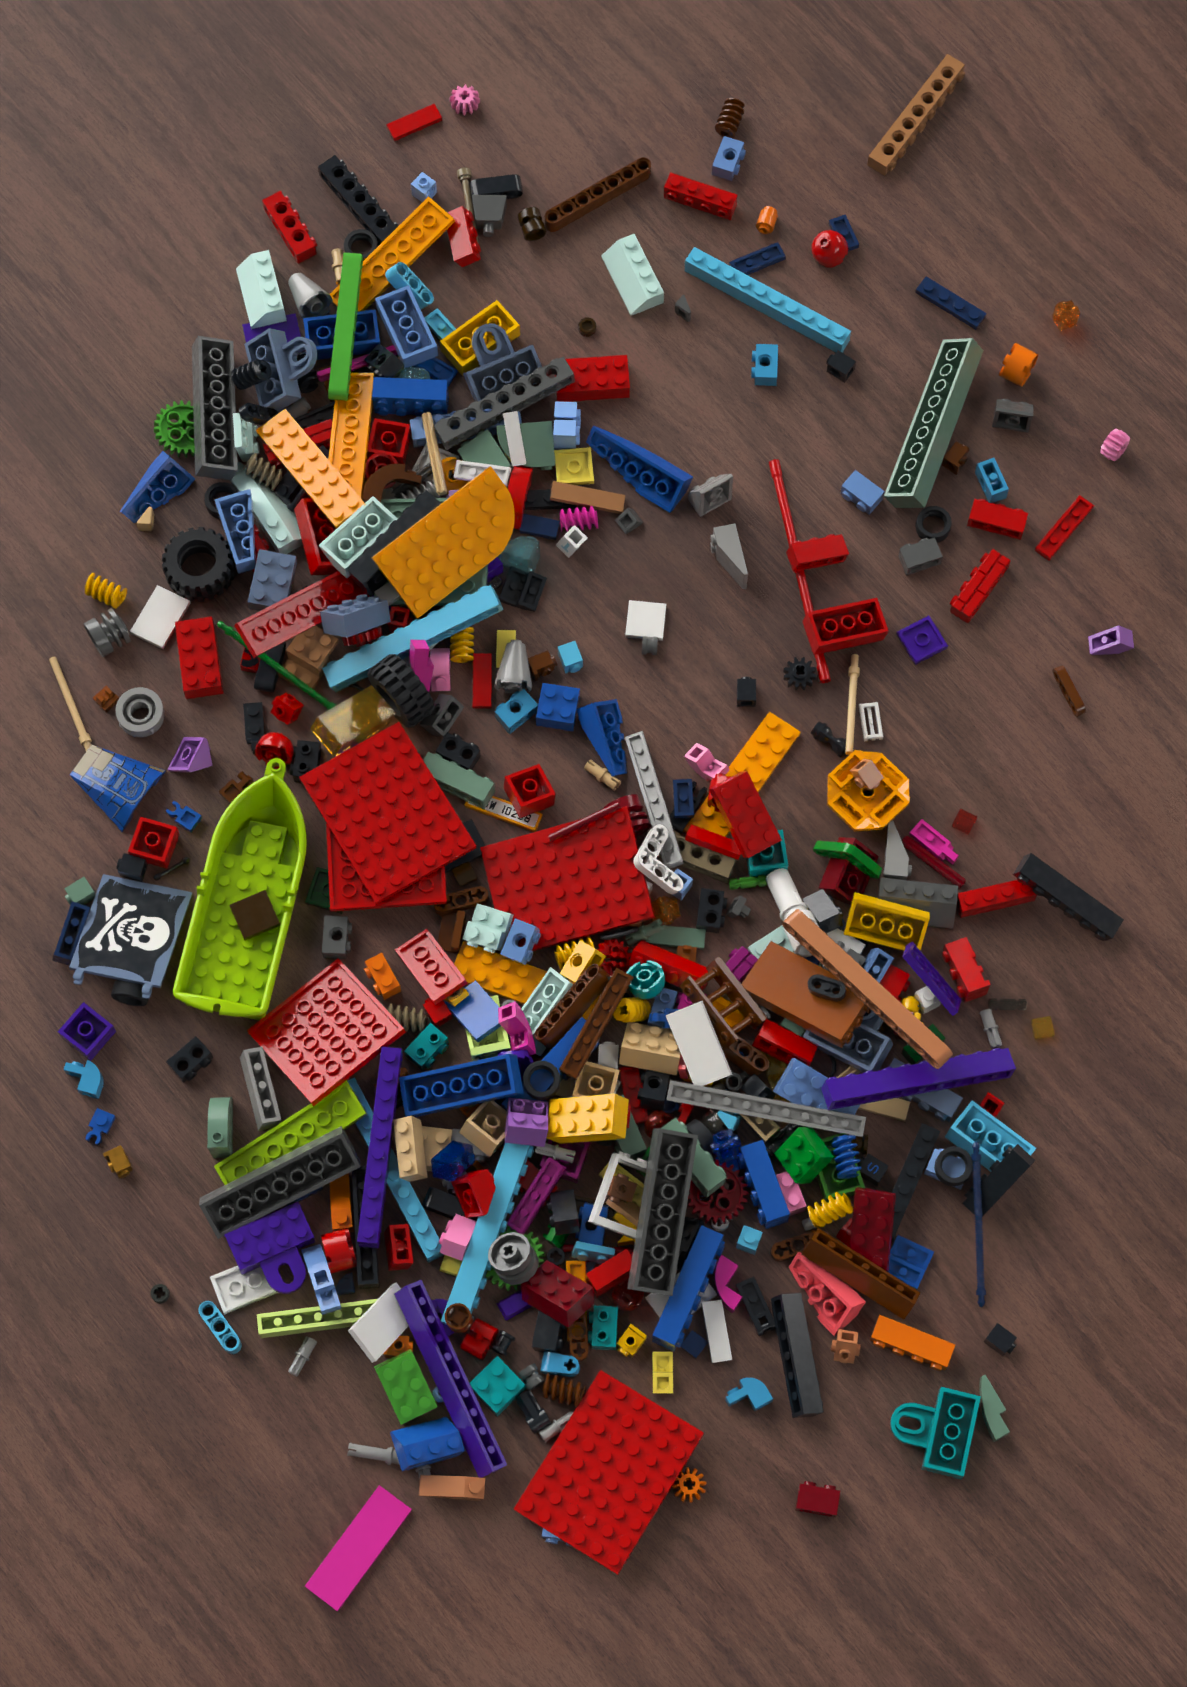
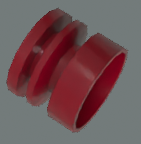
[604,794,651,837]

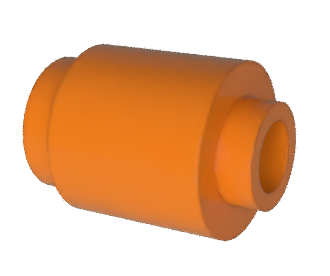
[756,206,778,234]

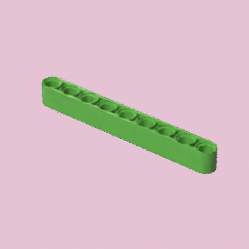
[328,252,363,401]

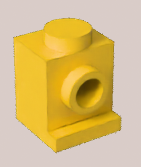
[616,1324,647,1358]

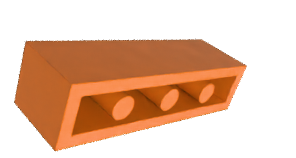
[870,1315,955,1371]

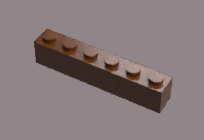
[802,1228,920,1319]

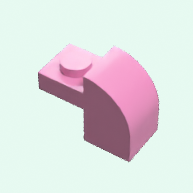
[430,648,451,691]
[684,743,730,782]

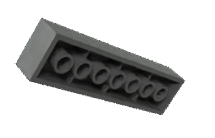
[192,336,238,481]
[199,1126,361,1239]
[627,1128,698,1296]

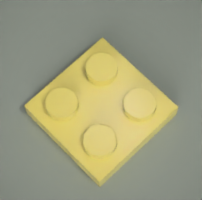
[554,447,594,485]

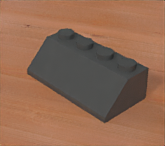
[878,877,958,929]

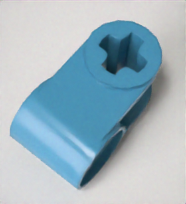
[540,1351,580,1377]

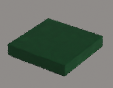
[305,867,343,914]

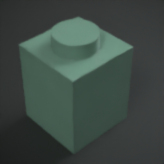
[64,877,96,905]

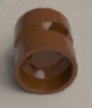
[445,1303,473,1333]

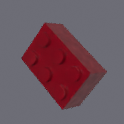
[521,1260,594,1328]

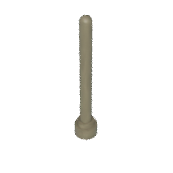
[457,168,479,244]

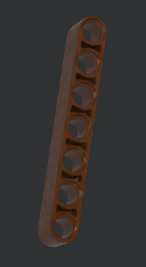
[544,157,651,232]

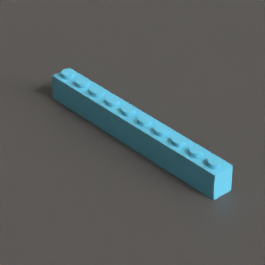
[685,247,851,352]
[322,585,504,692]
[348,1077,444,1263]
[441,1143,535,1326]

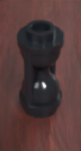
[811,721,847,757]
[764,1123,803,1159]

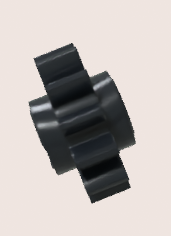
[783,657,816,691]

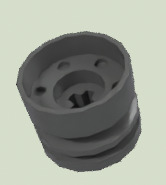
[83,608,131,657]

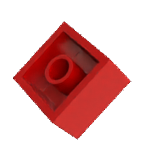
[367,418,412,464]
[504,764,556,818]
[128,817,179,869]

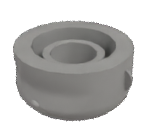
[115,687,165,737]

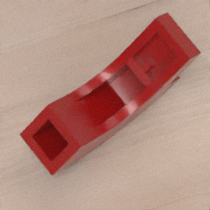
[508,465,534,530]

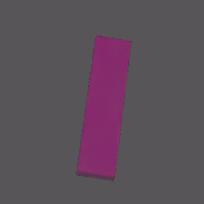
[507,1157,566,1235]

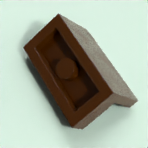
[438,910,466,953]

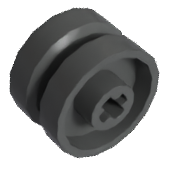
[488,1232,539,1285]

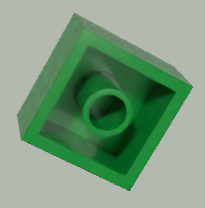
[774,1127,834,1184]

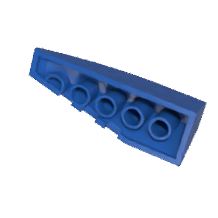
[586,426,693,513]

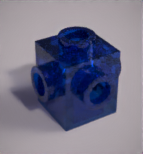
[711,1129,741,1164]

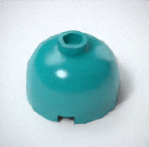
[626,960,665,1000]

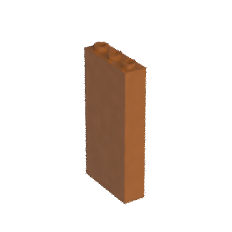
[741,941,871,1048]

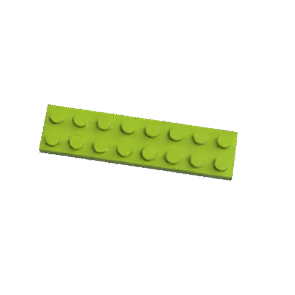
[214,1080,368,1185]

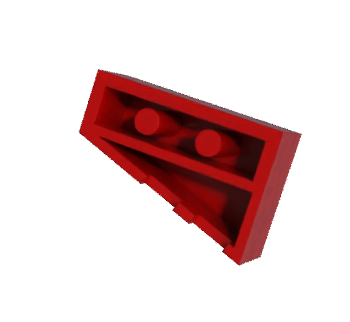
[942,937,991,1002]

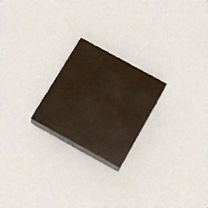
[229,890,280,940]

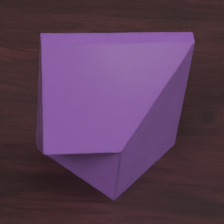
[167,737,213,772]

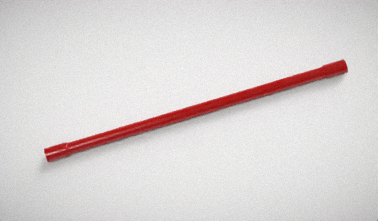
[769,459,831,684]

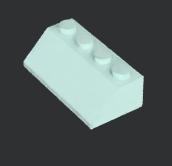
[601,234,664,316]
[236,250,287,329]
[319,496,398,578]
[521,967,574,1056]

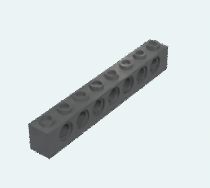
[434,356,575,450]

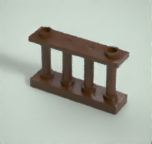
[680,957,767,1048]

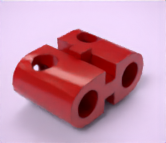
[461,1318,499,1360]

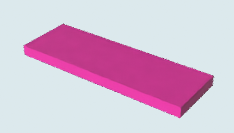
[305,1485,412,1612]

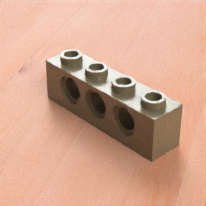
[657,831,736,883]

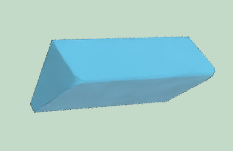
[717,1110,742,1132]

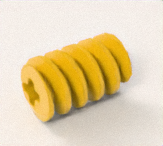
[85,573,127,609]
[450,627,474,663]
[554,936,594,970]
[613,997,651,1023]
[807,1192,853,1228]

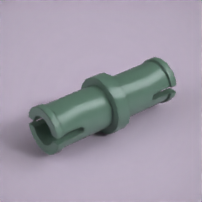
[625,919,664,946]

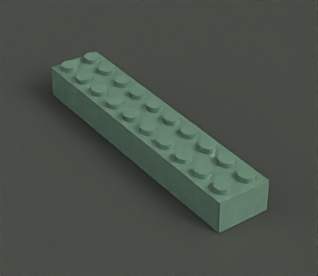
[884,338,984,508]

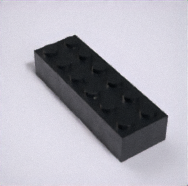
[348,490,441,597]

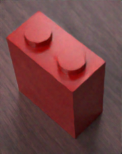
[586,1249,633,1298]

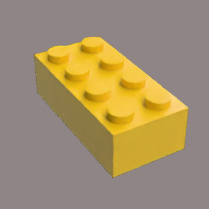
[440,300,520,376]
[844,892,930,951]
[546,1094,629,1144]

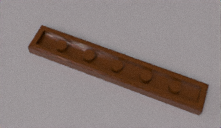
[559,968,634,1080]

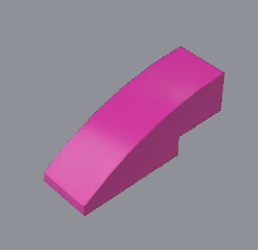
[409,640,434,692]

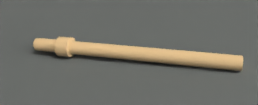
[845,654,860,755]
[49,657,92,751]

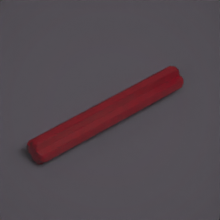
[902,835,966,888]

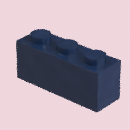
[52,902,90,966]

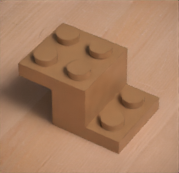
[278,626,339,693]

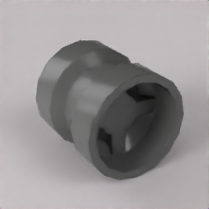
[518,1363,545,1391]

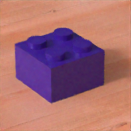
[58,1002,116,1061]

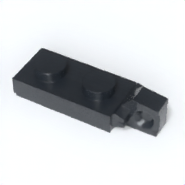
[243,702,265,754]
[677,1217,704,1270]

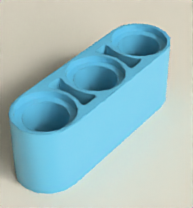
[385,262,434,310]
[199,1301,242,1354]

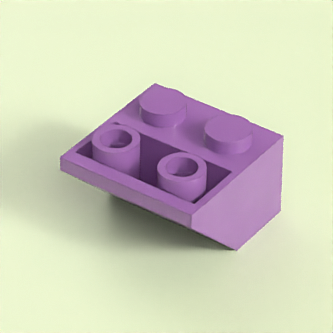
[505,1098,548,1147]

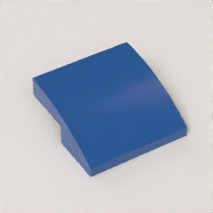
[888,1235,934,1289]

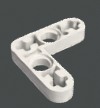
[633,824,683,895]

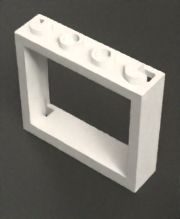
[588,1151,648,1239]

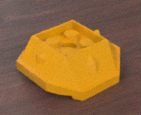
[827,750,910,832]

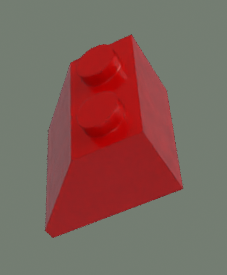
[451,1169,496,1218]

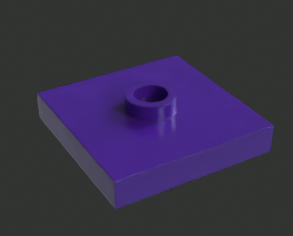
[896,616,948,665]

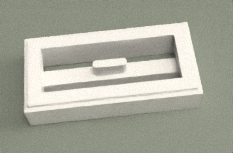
[859,702,883,742]

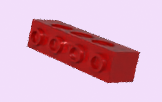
[262,190,317,264]

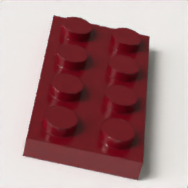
[849,1187,896,1272]

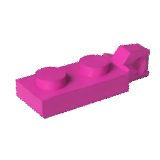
[909,819,959,865]

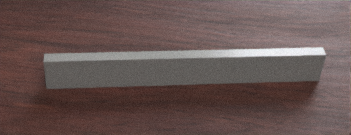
[625,731,684,869]

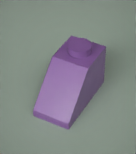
[1088,625,1134,655]

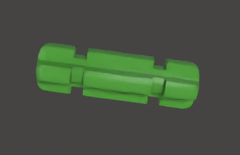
[729,875,767,890]

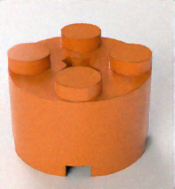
[999,343,1039,386]

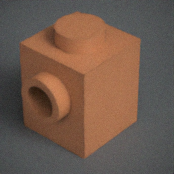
[850,759,884,790]

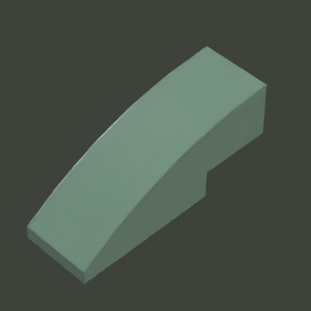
[979,1375,1010,1442]

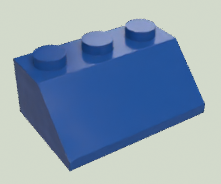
[390,1417,465,1471]

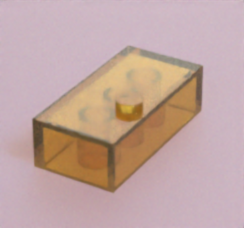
[310,685,396,757]

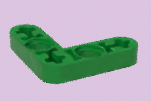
[813,841,883,879]

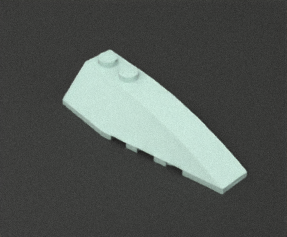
[231,462,303,554]

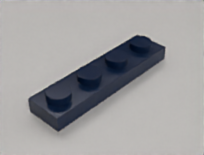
[915,276,987,330]

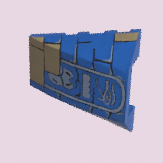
[70,745,166,832]

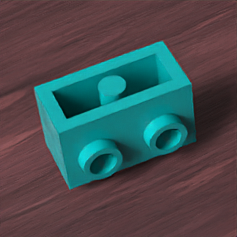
[404,1023,449,1071]
[588,1306,618,1350]

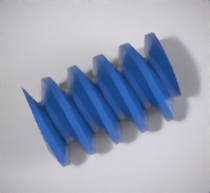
[832,1135,862,1179]

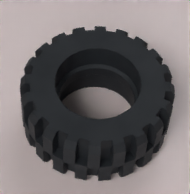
[162,527,235,602]
[367,654,435,728]

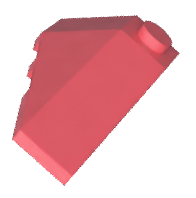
[789,1252,866,1336]

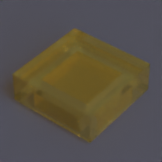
[1031,1016,1055,1039]

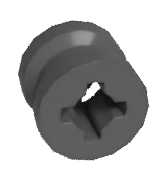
[642,636,658,655]

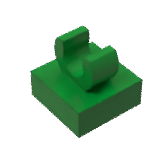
[543,1224,569,1249]

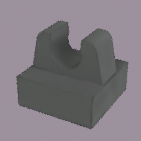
[726,895,751,918]

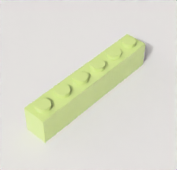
[257,1299,377,1338]

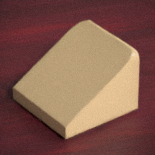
[136,507,155,531]

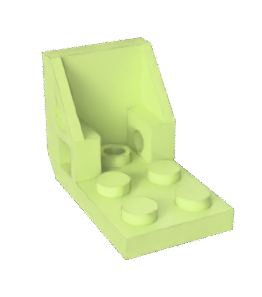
[465,995,511,1060]

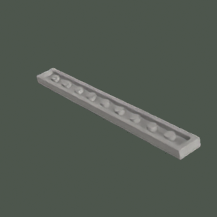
[667,1080,866,1137]

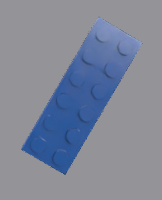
[502,1017,600,1111]
[399,1054,524,1117]
[652,1225,725,1351]

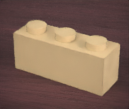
[393,1116,427,1182]

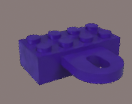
[224,1202,315,1294]

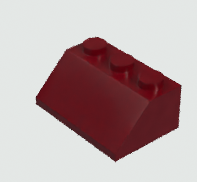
[818,837,879,905]

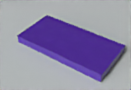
[902,941,961,1016]

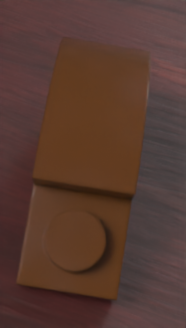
[361,464,422,503]

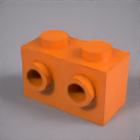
[364,953,401,1000]

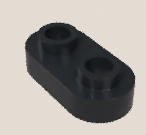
[807,974,846,1002]

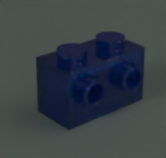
[431,1141,475,1181]

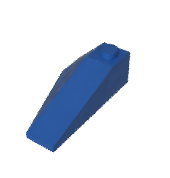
[120,451,195,523]
[576,699,627,776]

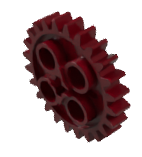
[687,1159,748,1225]

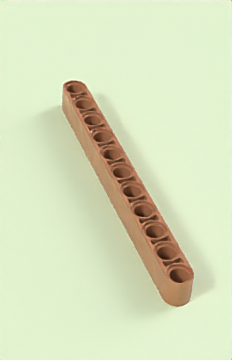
[782,909,953,1069]

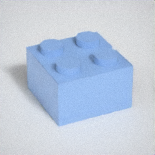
[553,401,581,450]

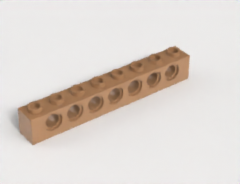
[867,54,965,176]

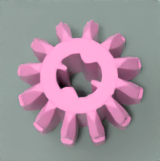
[450,84,480,116]
[1100,429,1130,461]

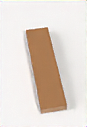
[550,481,625,514]

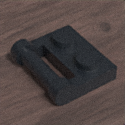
[273,471,307,513]

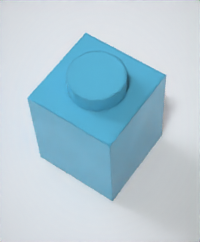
[558,641,583,673]
[736,1225,763,1255]

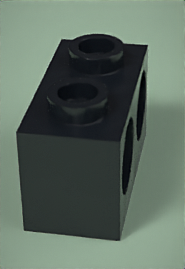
[364,343,404,378]
[436,732,481,770]
[696,888,728,933]
[166,1036,213,1083]

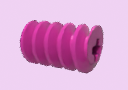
[559,506,598,532]

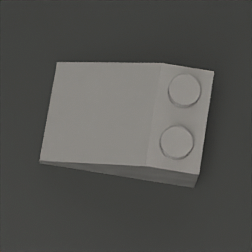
[688,474,733,517]
[710,523,748,589]

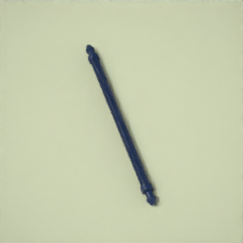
[971,1142,986,1307]

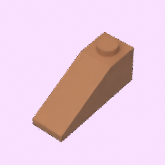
[419,1475,485,1501]

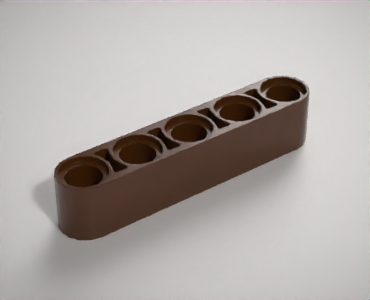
[534,964,610,1049]
[715,1032,769,1077]

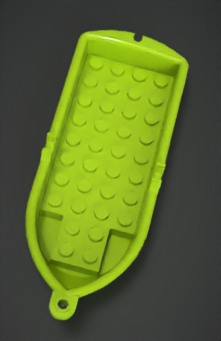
[173,758,307,1020]

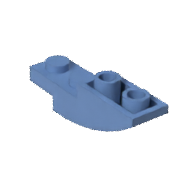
[301,1244,341,1315]

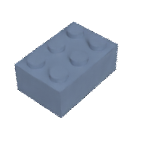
[248,549,297,611]
[320,594,391,637]

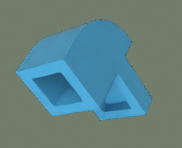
[64,1060,103,1099]
[725,1378,773,1411]

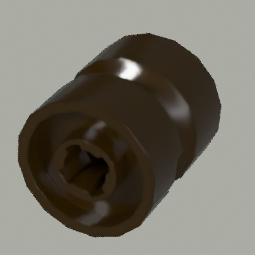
[517,207,546,241]

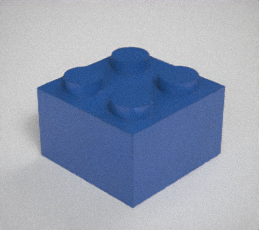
[536,683,580,731]

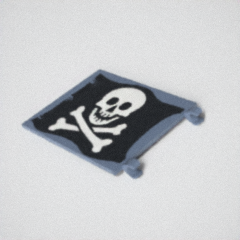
[69,874,193,999]

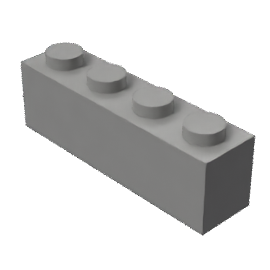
[240,1047,281,1131]

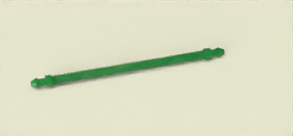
[217,621,343,716]

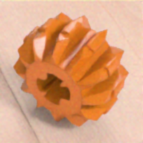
[672,1467,707,1503]

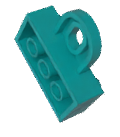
[890,1387,981,1479]

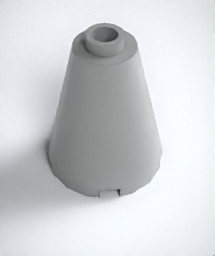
[288,273,333,319]
[494,640,532,694]

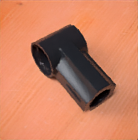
[516,1390,552,1434]

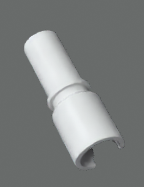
[766,868,820,957]

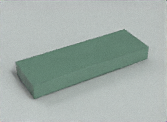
[646,925,706,950]

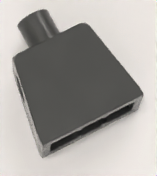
[472,195,507,237]

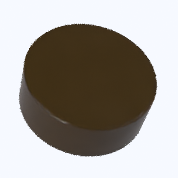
[578,317,596,337]

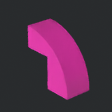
[498,1001,536,1056]
[715,1255,742,1313]

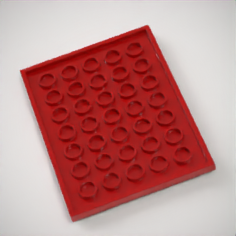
[299,722,477,905]
[480,806,655,951]
[514,1370,704,1575]

